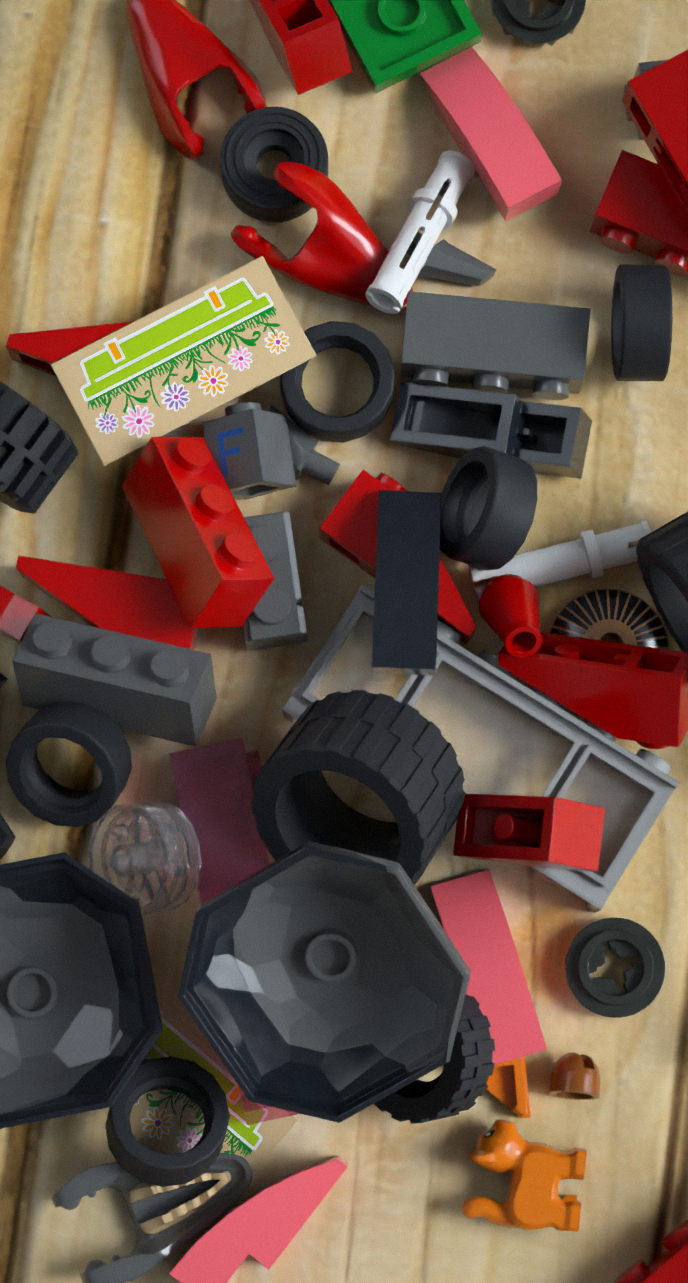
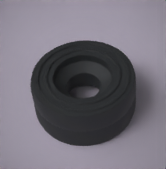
[220,107,328,223]

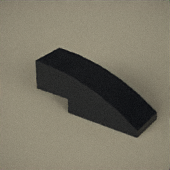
[390,382,592,479]
[371,490,441,676]

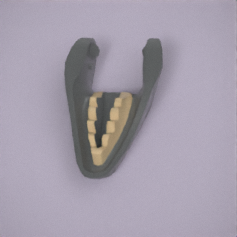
[52,1153,252,1283]

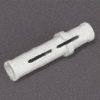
[365,150,475,314]
[468,520,651,603]

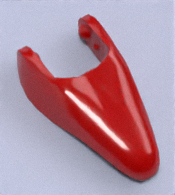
[127,0,267,160]
[230,162,413,307]

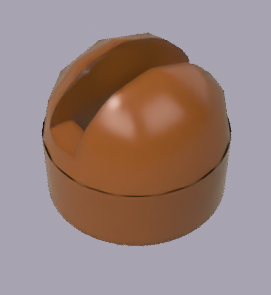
[549,1052,600,1100]

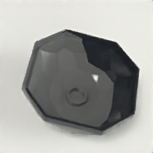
[178,842,471,1123]
[0,852,163,1129]

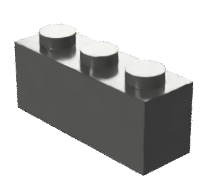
[400,291,591,400]
[12,613,217,747]

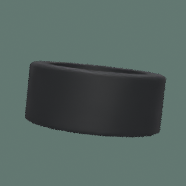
[611,264,673,381]
[280,321,395,443]
[440,446,538,570]
[5,702,132,827]
[105,1056,230,1187]

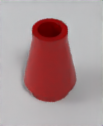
[479,574,542,658]

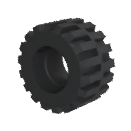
[0,381,78,514]

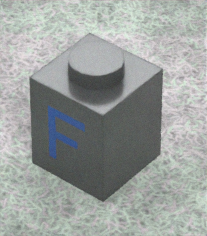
[202,402,296,500]

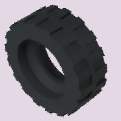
[374,994,495,1124]

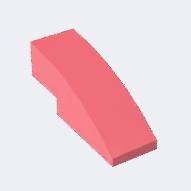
[419,47,562,222]
[430,869,547,1065]
[169,1156,348,1283]

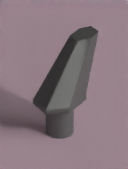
[406,239,496,286]
[269,405,340,485]

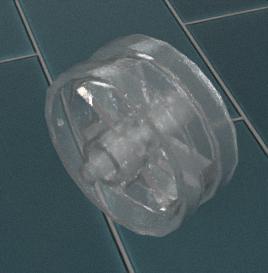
[88,800,201,915]

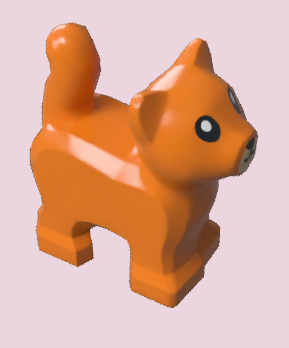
[462,1119,587,1232]

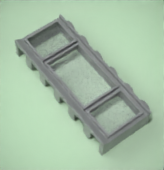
[282,585,680,912]

